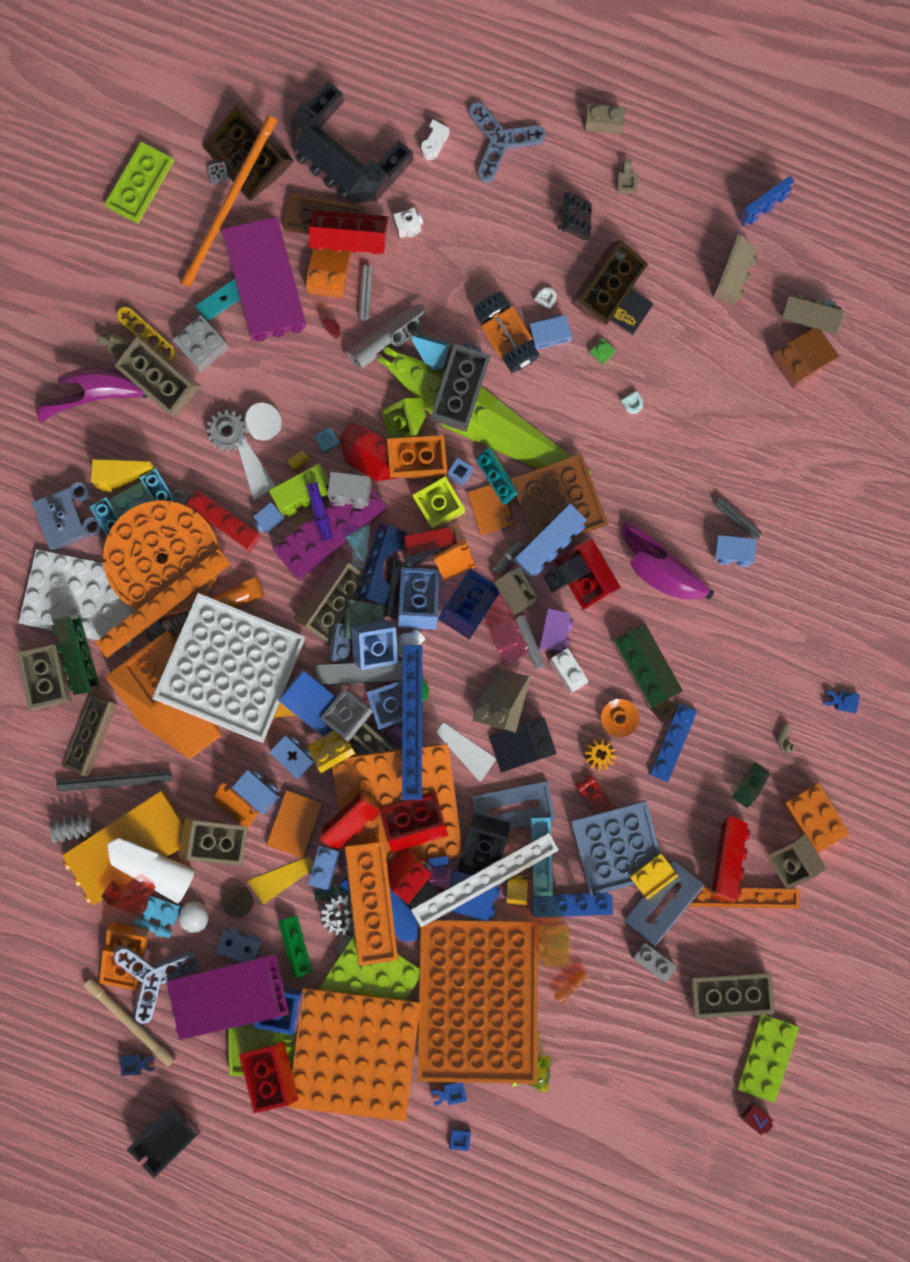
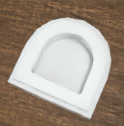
[534,287,556,311]

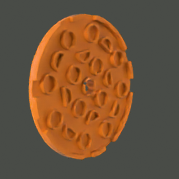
[103,500,219,616]

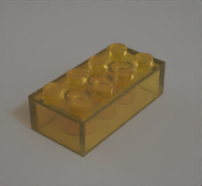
[538,921,569,967]

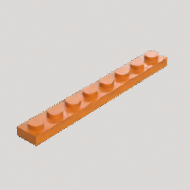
[95,549,231,658]

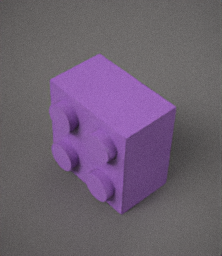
[539,609,574,654]

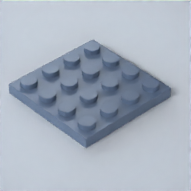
[571,800,660,895]

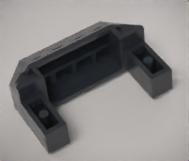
[291,81,414,203]

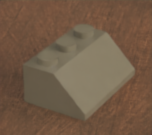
[713,234,757,305]

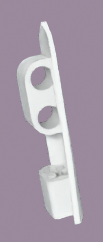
[107,838,195,903]

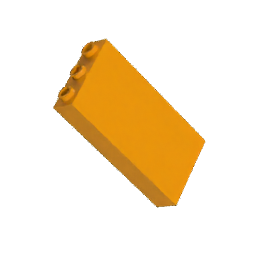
[62,791,184,905]

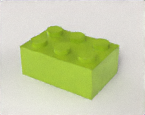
[269,463,329,517]

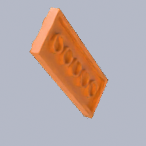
[344,841,398,966]

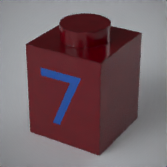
[740,1102,774,1136]

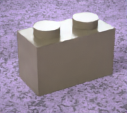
[585,104,625,134]
[494,567,540,615]

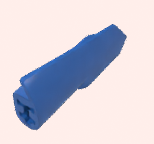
[340,875,418,943]

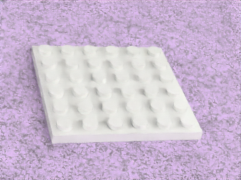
[153,593,306,743]

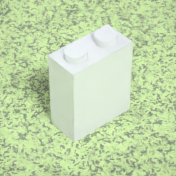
[549,648,589,695]

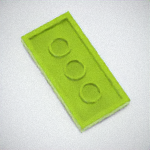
[104,142,174,224]
[736,1014,799,1103]

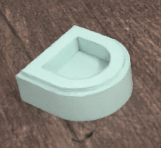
[620,390,643,414]

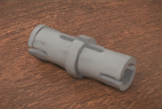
[491,540,525,576]

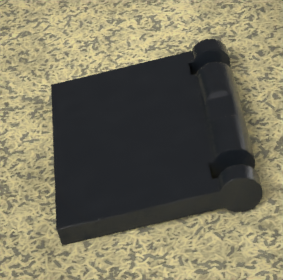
[405,548,441,568]

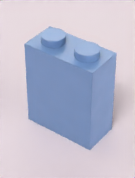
[308,845,341,890]

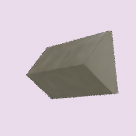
[62,694,118,777]

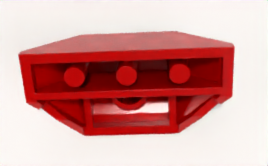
[340,422,397,482]

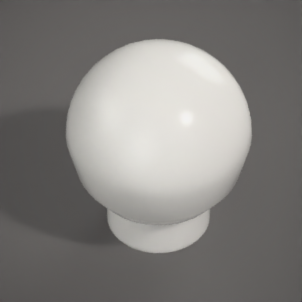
[397,629,425,658]

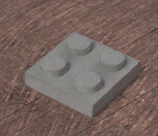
[320,688,373,742]

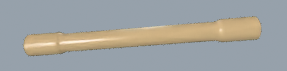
[83,978,176,1067]

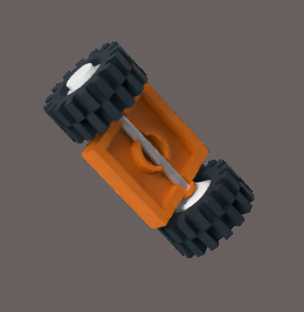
[473,292,540,373]

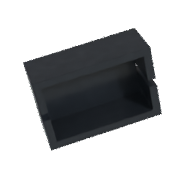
[126,1103,201,1178]

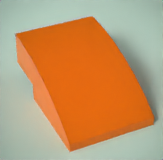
[99,922,150,991]

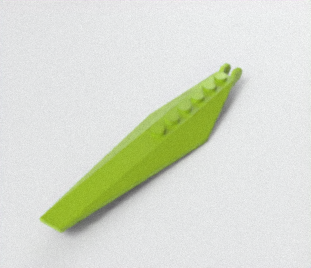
[376,346,592,474]

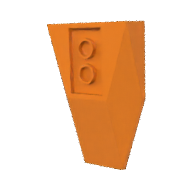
[105,630,221,759]

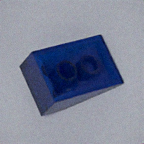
[438,568,500,640]

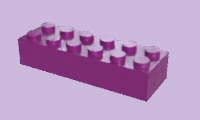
[273,489,387,582]

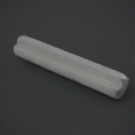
[359,265,372,321]
[515,615,545,670]

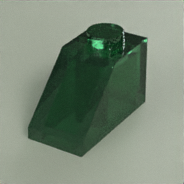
[732,762,770,808]

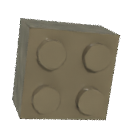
[767,834,826,890]

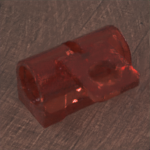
[101,880,156,915]

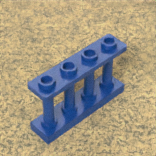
[531,892,613,918]

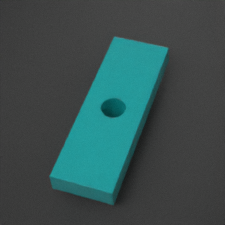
[195,279,240,322]
[475,447,519,504]

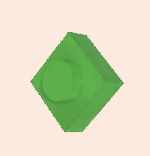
[589,338,616,365]

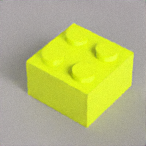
[412,476,465,531]

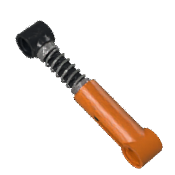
[145,577,265,643]

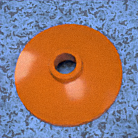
[601,699,640,738]

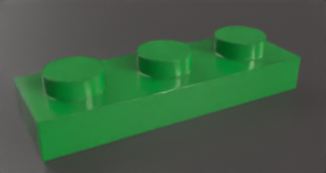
[278,915,313,978]

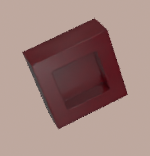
[321,317,341,340]

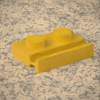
[629,853,678,900]

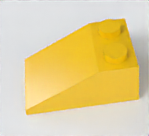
[91,459,155,493]

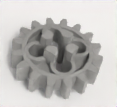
[319,892,353,935]

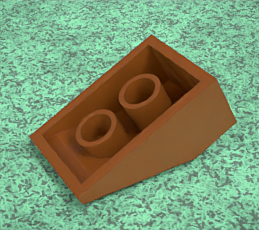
[771,328,839,388]

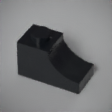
[543,555,591,593]

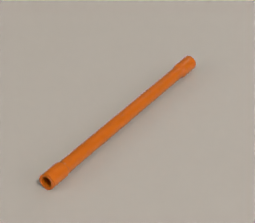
[180,115,278,288]

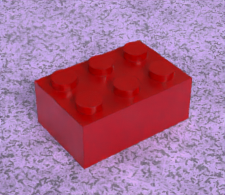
[239,1041,299,1114]

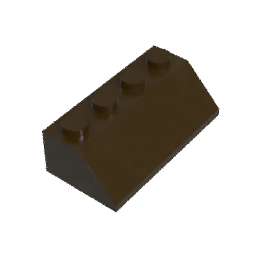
[571,240,648,325]

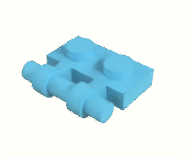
[133,893,182,938]

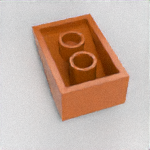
[306,248,352,299]
[387,435,447,479]

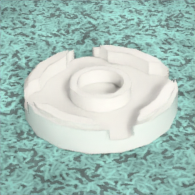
[244,403,282,441]

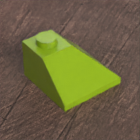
[381,398,426,439]

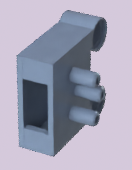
[32,482,103,551]

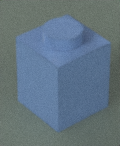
[447,458,474,488]
[254,502,285,534]

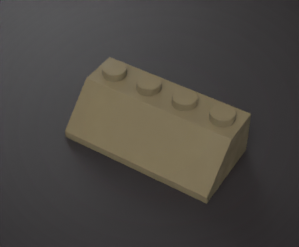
[294,556,363,644]

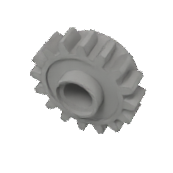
[206,410,248,453]

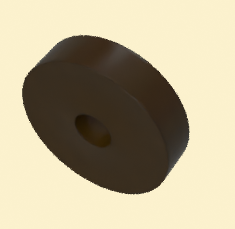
[222,886,254,918]

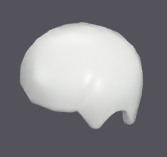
[179,901,209,933]

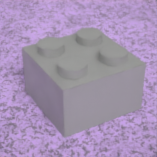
[173,315,229,373]
[328,472,372,509]

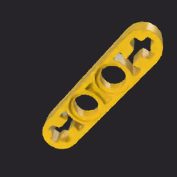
[117,307,176,361]

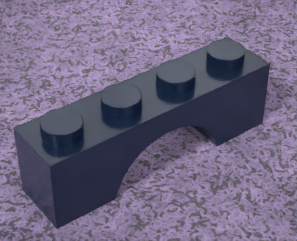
[356,524,407,605]

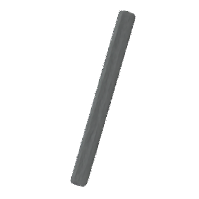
[56,770,172,792]

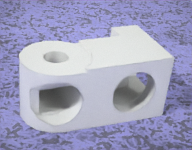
[421,120,450,160]

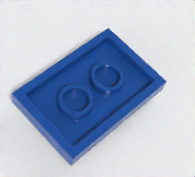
[739,176,795,227]

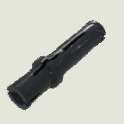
[384,559,402,618]

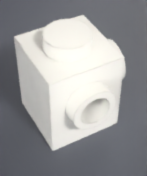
[393,208,423,238]

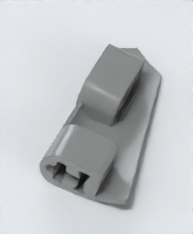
[343,304,425,369]

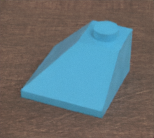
[412,333,453,371]

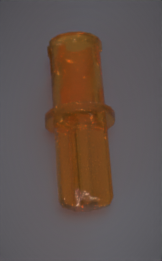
[554,968,589,1003]

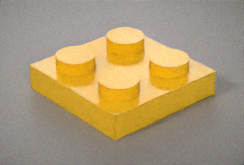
[307,730,355,773]

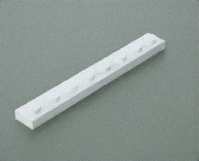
[412,833,559,927]

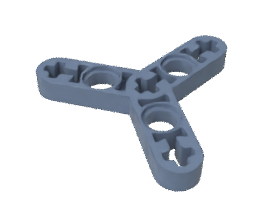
[469,102,546,183]
[113,945,199,1024]

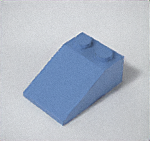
[398,567,439,630]

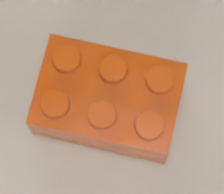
[782,783,850,853]

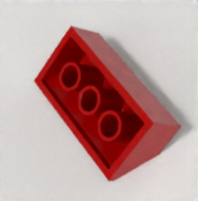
[309,210,389,255]
[710,815,750,903]

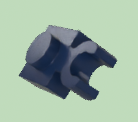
[120,1054,156,1076]

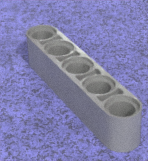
[314,661,403,685]

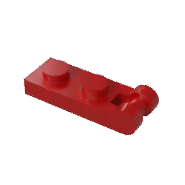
[575,774,615,814]

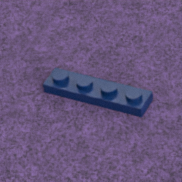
[650,704,697,782]

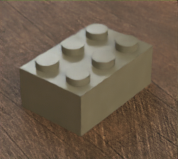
[18,644,72,711]
[179,818,248,866]

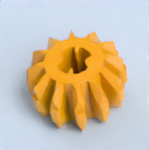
[584,738,617,771]

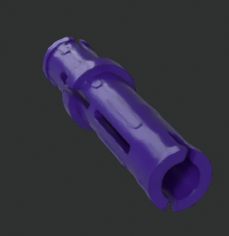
[306,482,334,541]

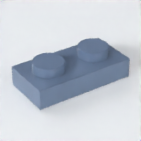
[328,623,352,664]

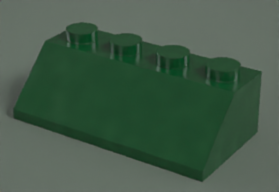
[52,614,100,695]
[612,624,683,709]

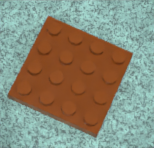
[511,453,608,541]

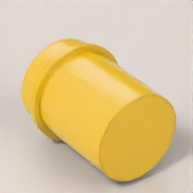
[287,450,310,472]

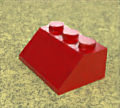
[554,539,621,610]
[319,789,380,850]
[380,792,449,853]

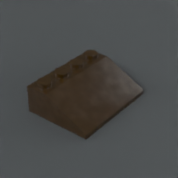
[202,105,294,201]

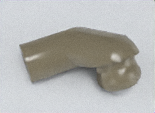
[776,724,794,753]

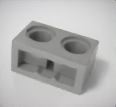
[632,942,677,983]

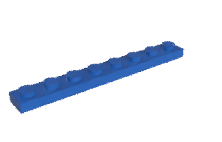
[402,645,423,800]

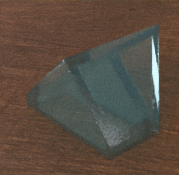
[345,525,371,565]

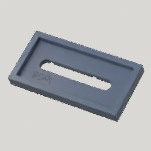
[472,781,555,828]
[624,860,705,947]

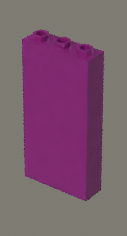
[222,217,306,342]
[167,955,289,1040]

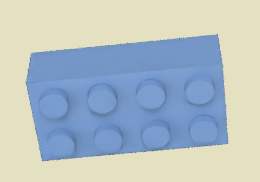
[513,504,587,577]

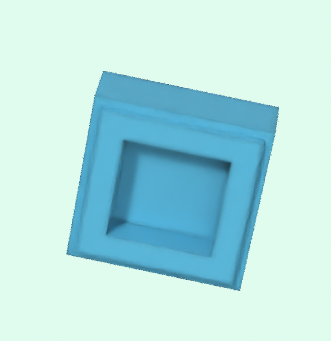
[314,427,340,453]

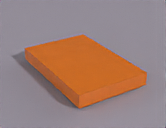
[266,790,323,859]

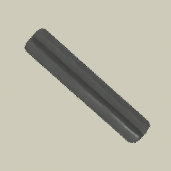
[714,497,762,539]

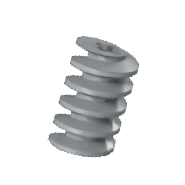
[49,813,93,843]

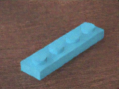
[531,817,553,896]

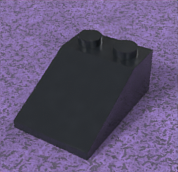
[489,717,557,773]
[458,813,511,875]

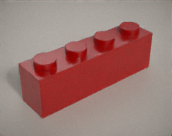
[186,490,261,552]

